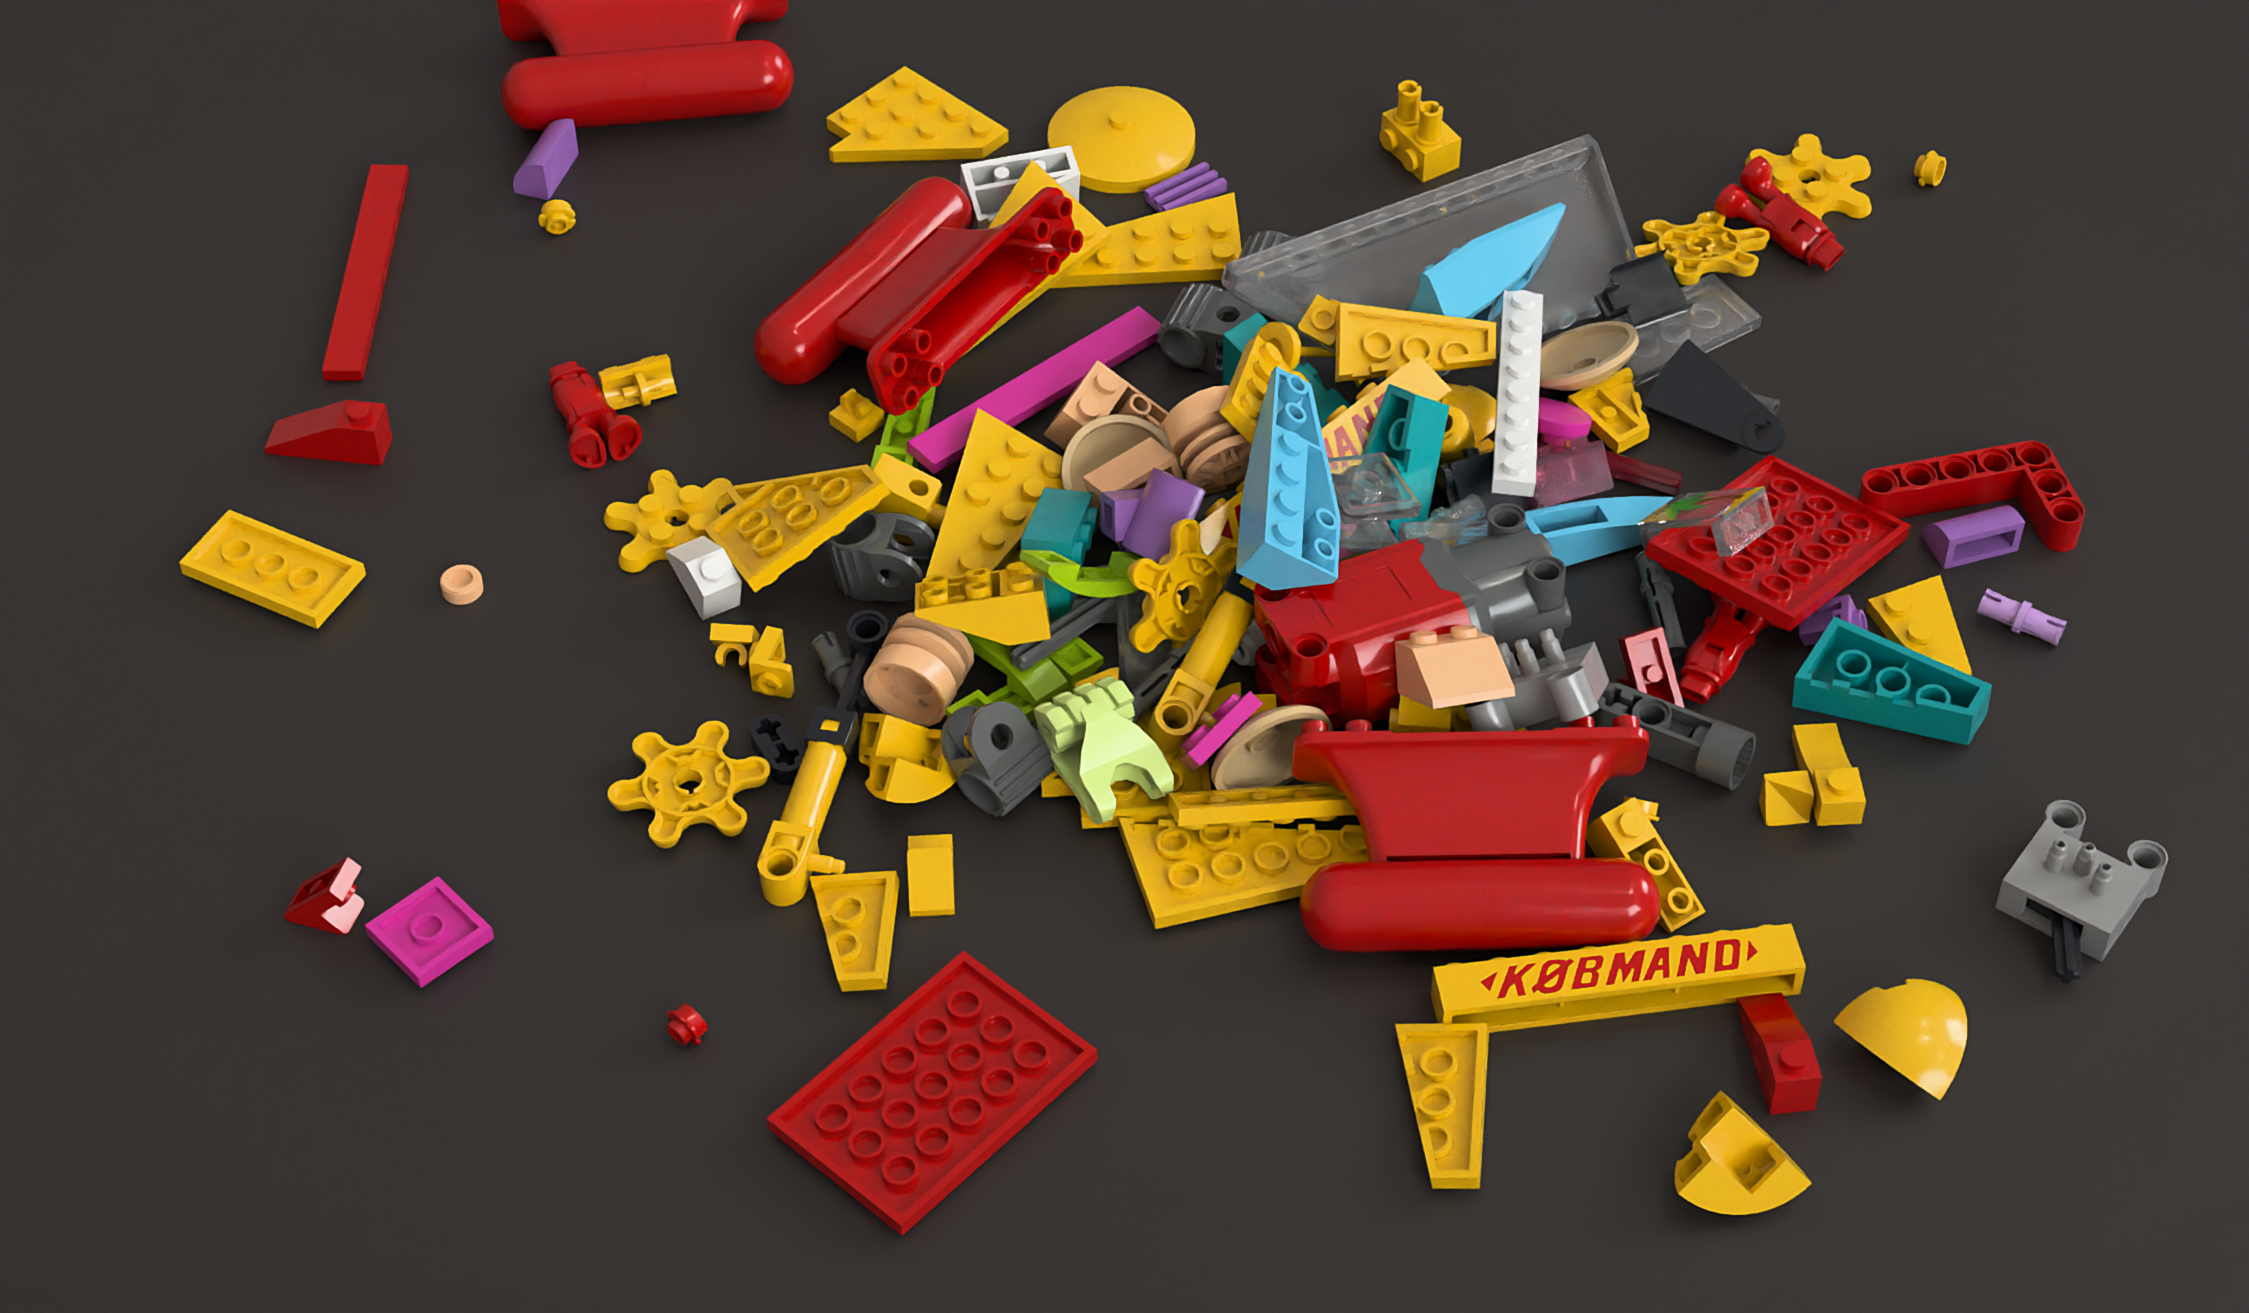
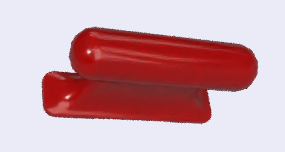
[497,0,795,132]
[752,177,1083,416]
[1291,715,1661,953]

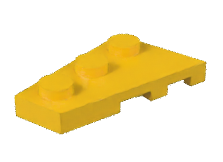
[1866,575,1972,675]
[809,870,900,992]

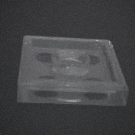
[1328,452,1422,525]

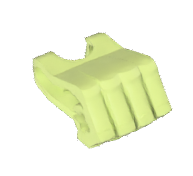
[1033,676,1174,825]

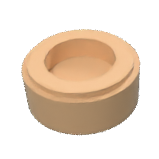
[440,565,484,605]

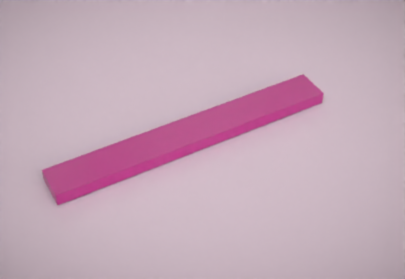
[907,306,1162,474]

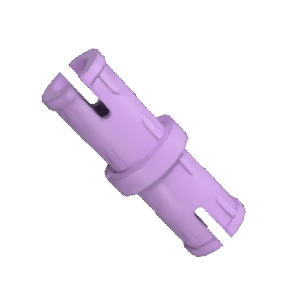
[1977,588,2067,646]

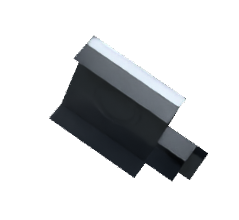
[1594,249,1694,329]

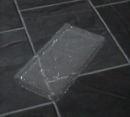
[1611,273,1762,385]

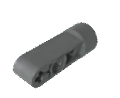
[1593,683,1756,790]

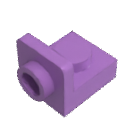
[1799,594,1868,646]

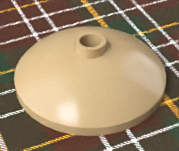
[1540,321,1639,391]
[1061,414,1183,530]
[1211,705,1333,790]

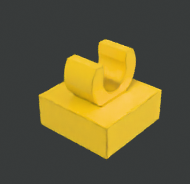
[829,388,886,443]
[710,623,760,668]

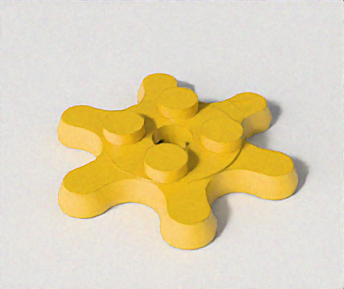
[1745,134,1872,220]
[1630,211,1770,285]
[603,469,733,573]
[1127,518,1238,653]
[608,721,770,849]

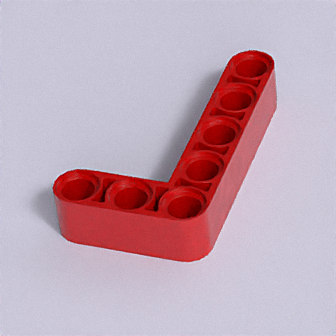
[1858,440,2085,552]

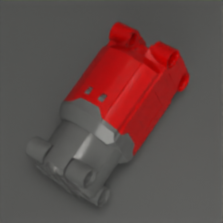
[1254,503,1572,729]

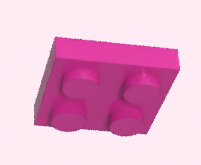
[1179,691,1263,772]
[365,876,494,988]

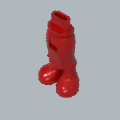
[1714,156,1845,272]
[548,361,643,469]
[1678,590,1771,705]

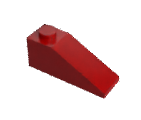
[264,400,393,466]
[1736,992,1822,1115]

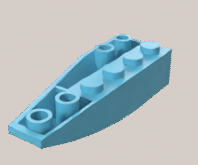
[1408,202,1566,322]
[1236,366,1340,590]
[1447,496,1685,567]

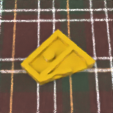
[1567,367,1650,454]

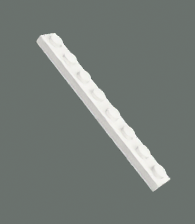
[1491,290,1543,497]

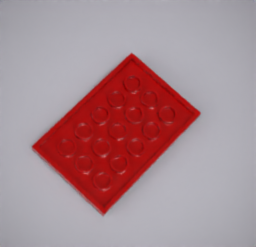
[1645,454,1911,632]
[767,950,1098,1236]

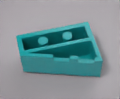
[1021,488,1099,619]

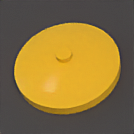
[1047,86,1195,193]

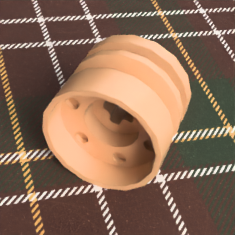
[1163,385,1252,494]
[863,612,974,727]

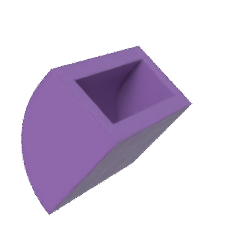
[513,119,579,200]
[1122,467,1206,563]
[1921,505,2025,570]

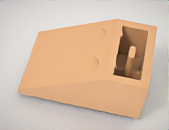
[1043,360,1169,450]

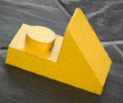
[907,834,955,917]

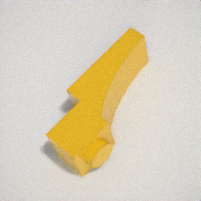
[1791,723,1866,826]

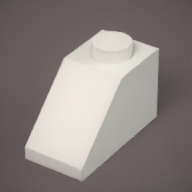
[666,536,742,621]

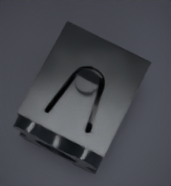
[1428,447,1532,530]

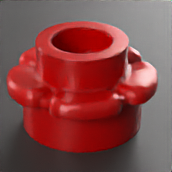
[666,1003,708,1046]

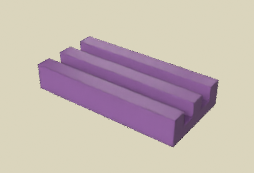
[1144,161,1227,213]

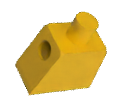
[870,453,947,545]

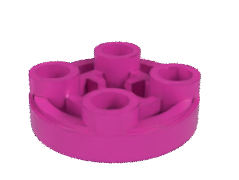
[1538,397,1592,446]

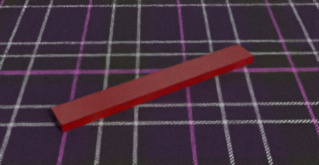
[322,165,410,381]

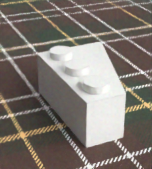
[960,145,1080,229]

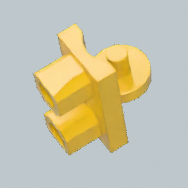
[598,354,677,410]

